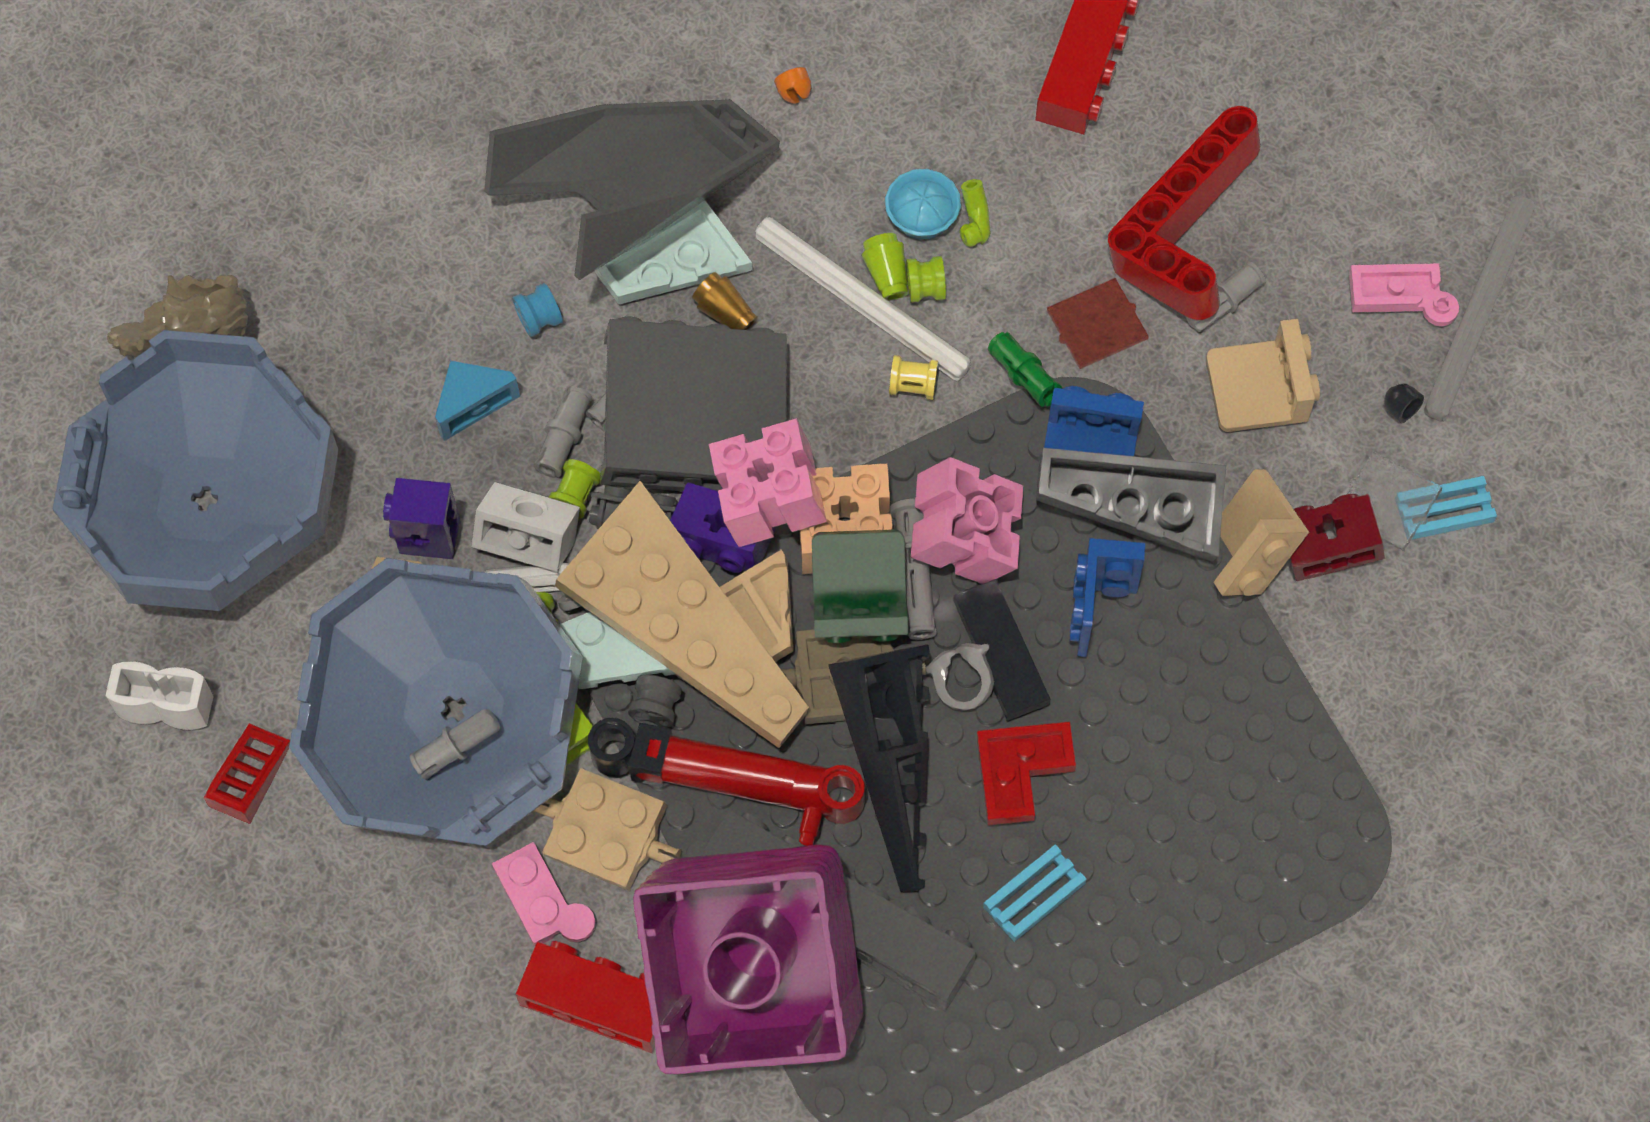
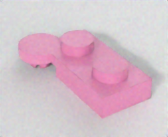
[1349,263,1459,326]
[492,842,596,947]

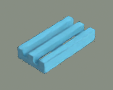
[1395,476,1497,540]
[983,844,1087,942]

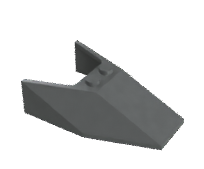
[484,99,780,280]

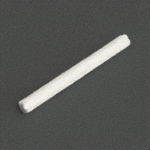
[755,217,970,381]

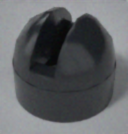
[1384,384,1424,423]

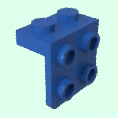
[1044,386,1144,456]

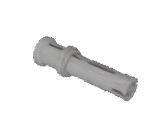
[890,499,937,640]

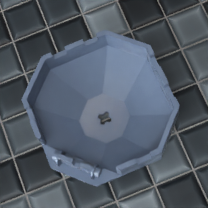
[52,330,338,611]
[289,558,583,846]

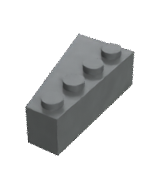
[1036,448,1226,562]

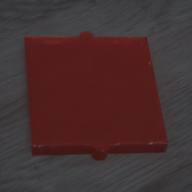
[1047,278,1149,369]

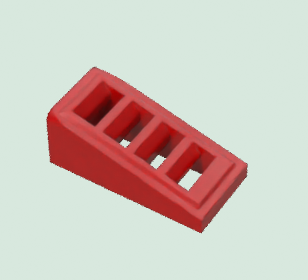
[203,723,290,824]

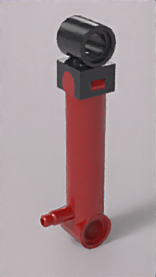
[588,718,864,846]

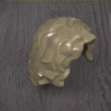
[107,275,248,359]

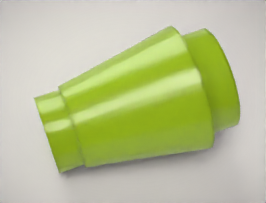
[861,233,908,301]

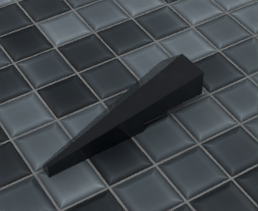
[828,644,930,892]

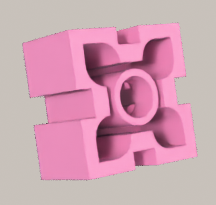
[709,418,827,547]
[911,457,1023,584]

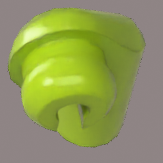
[959,179,991,247]

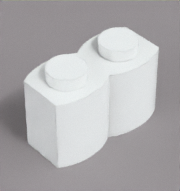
[105,662,213,730]

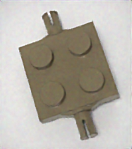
[781,629,926,724]

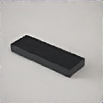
[953,579,1051,721]

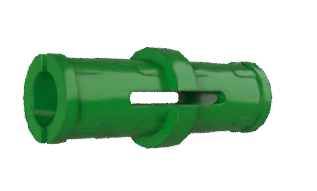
[988,332,1062,407]

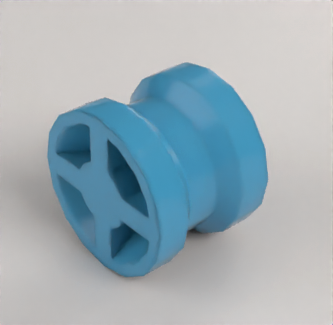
[512,283,563,337]

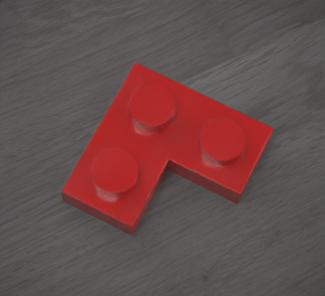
[976,722,1076,825]

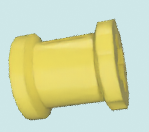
[889,355,938,400]

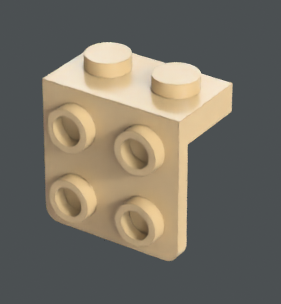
[1206,319,1320,432]
[1213,469,1309,596]

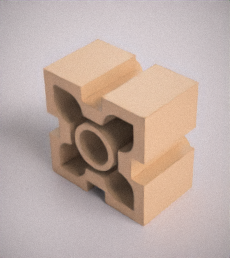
[800,464,892,574]

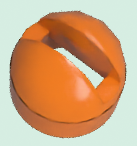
[774,67,812,104]

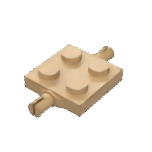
[534,768,681,891]

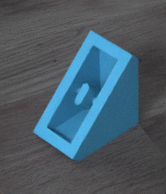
[435,360,520,441]

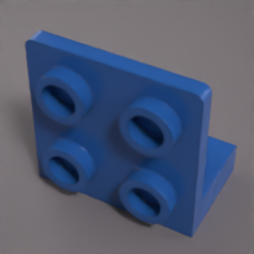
[1069,538,1145,657]

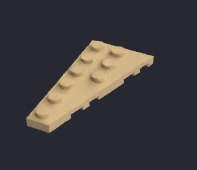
[555,481,809,748]

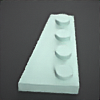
[559,612,676,689]

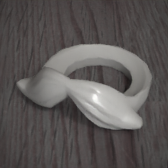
[926,643,994,711]

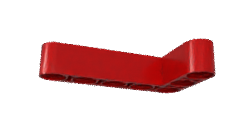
[1108,106,1261,320]

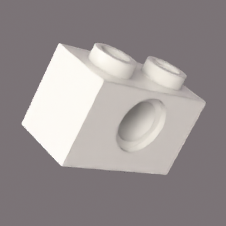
[471,482,580,572]

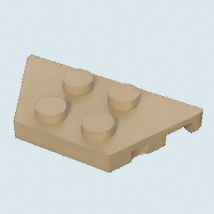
[673,550,794,685]

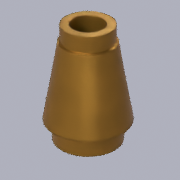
[692,272,758,330]

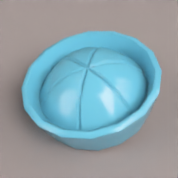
[885,169,961,239]

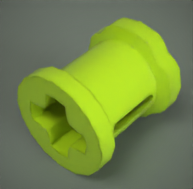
[548,459,600,519]

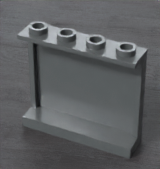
[600,316,787,491]

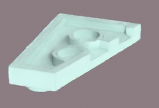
[595,200,752,304]

